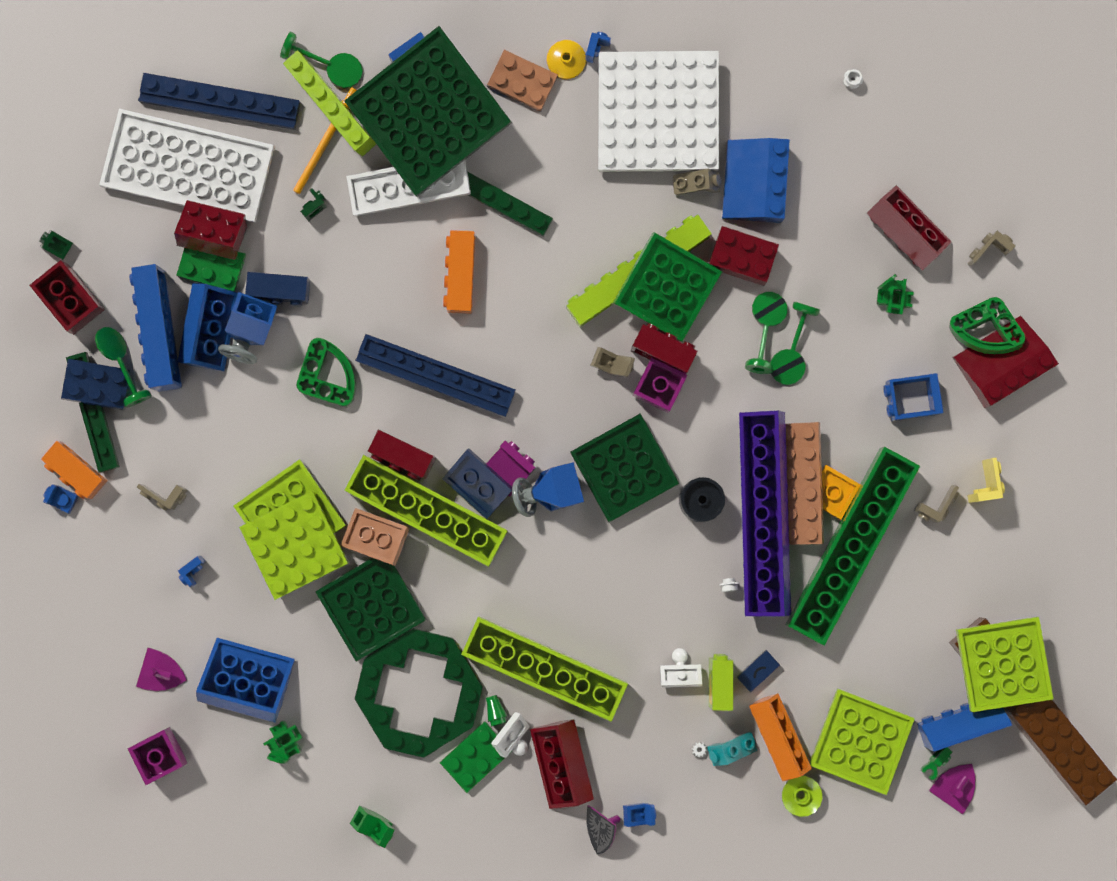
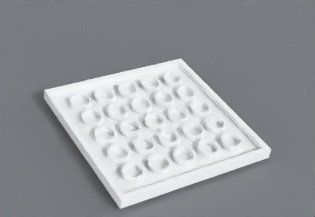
[598,51,719,172]

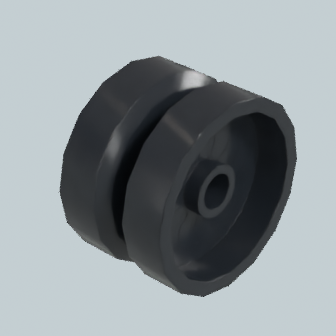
[679,477,725,522]

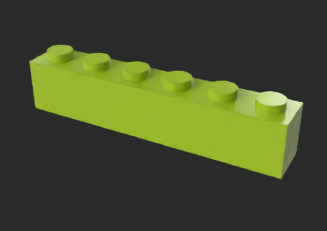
[283,50,376,157]

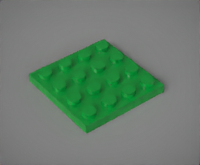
[613,232,722,342]

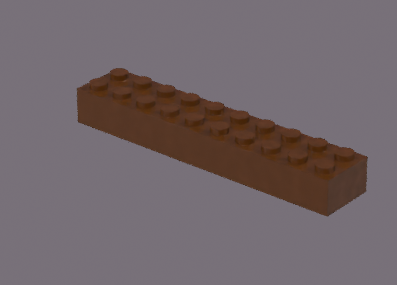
[949,617,1117,806]

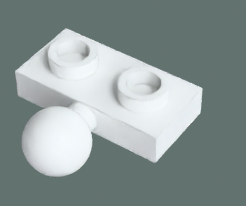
[660,648,702,688]
[491,712,530,758]

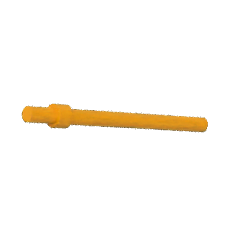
[293,87,357,195]

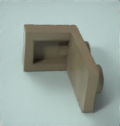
[673,169,721,195]
[967,230,1016,266]
[590,347,635,377]
[137,484,187,511]
[914,485,959,523]

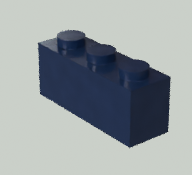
[245,272,310,306]

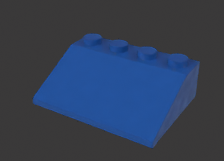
[722,138,790,223]
[196,638,295,723]

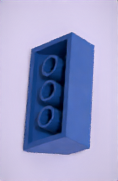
[177,284,238,371]
[917,703,1012,751]

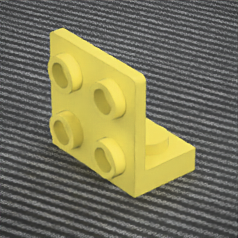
[967,457,1005,503]

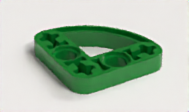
[949,297,1025,354]
[296,338,356,407]

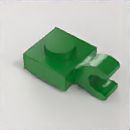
[920,747,952,780]

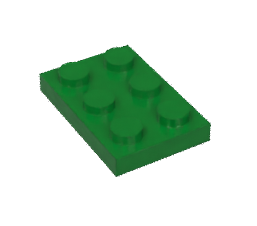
[176,248,246,292]
[440,721,512,793]

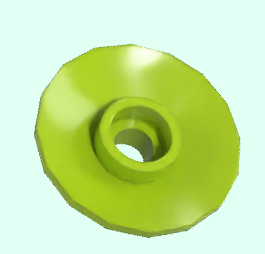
[782,775,822,817]

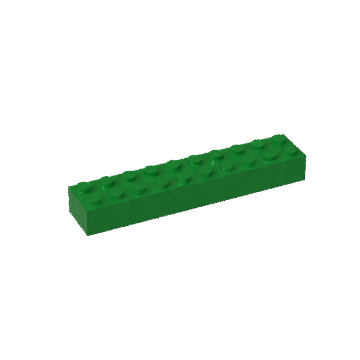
[785,446,920,646]

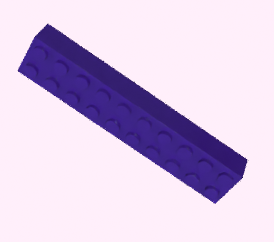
[739,410,791,617]

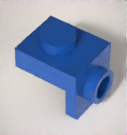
[623,803,657,827]

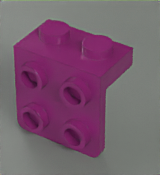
[486,441,536,497]

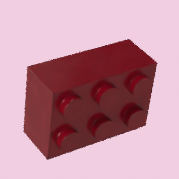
[174,200,247,260]
[709,226,779,286]
[29,260,105,335]
[631,323,698,374]
[368,429,436,481]

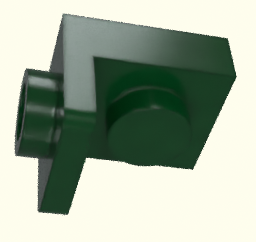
[300,188,327,222]
[39,230,73,260]

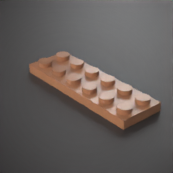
[785,422,824,545]

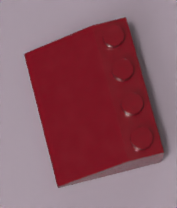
[952,315,1059,408]

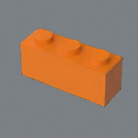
[41,441,108,499]

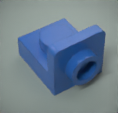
[585,32,611,63]
[43,484,79,514]
[178,556,206,587]

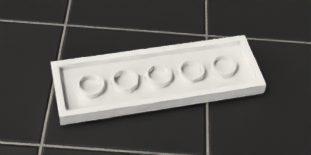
[346,160,471,216]

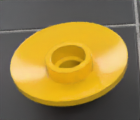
[547,40,586,79]

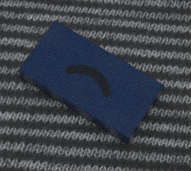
[737,650,780,693]

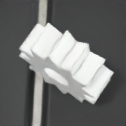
[691,741,707,757]

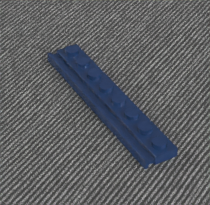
[138,73,300,130]
[355,334,516,417]

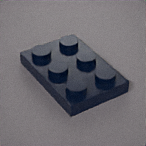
[61,359,130,410]
[442,448,512,519]

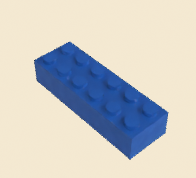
[129,264,182,392]

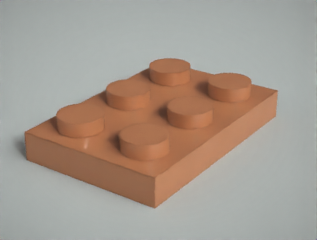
[487,50,558,112]
[340,508,410,566]

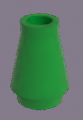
[486,695,508,727]

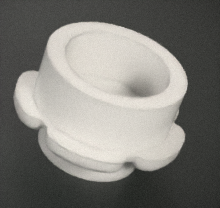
[843,69,863,89]
[719,578,739,592]

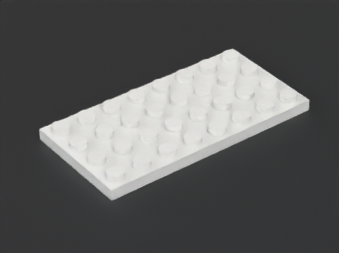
[99,109,275,223]

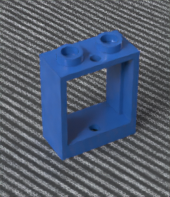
[883,373,943,421]

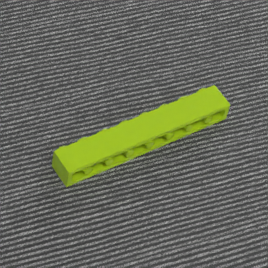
[566,215,712,327]

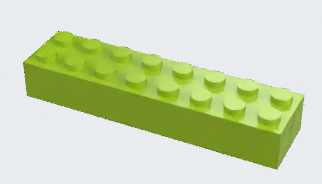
[344,454,508,567]
[461,616,628,722]

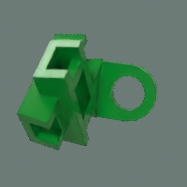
[876,274,914,314]
[263,721,303,764]

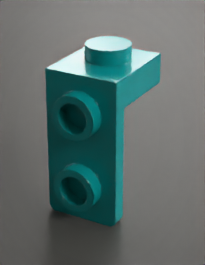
[707,732,758,766]

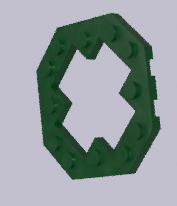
[354,628,483,758]

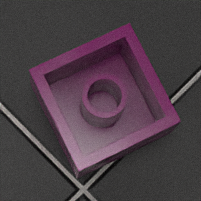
[632,357,688,413]
[127,727,188,786]

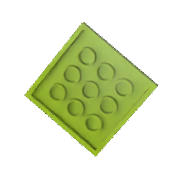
[233,459,346,534]
[239,491,349,600]
[956,617,1053,712]
[809,688,915,795]

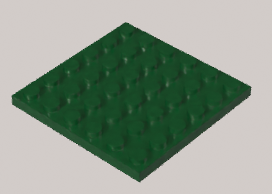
[344,26,512,197]

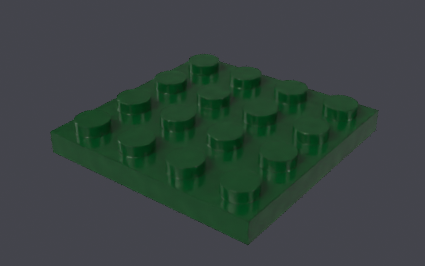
[570,413,679,523]
[315,558,427,662]

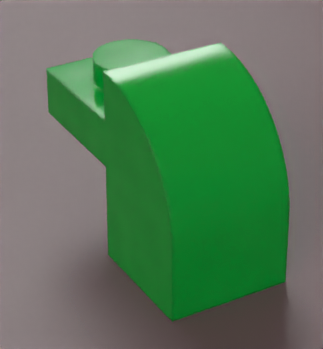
[350,805,395,848]

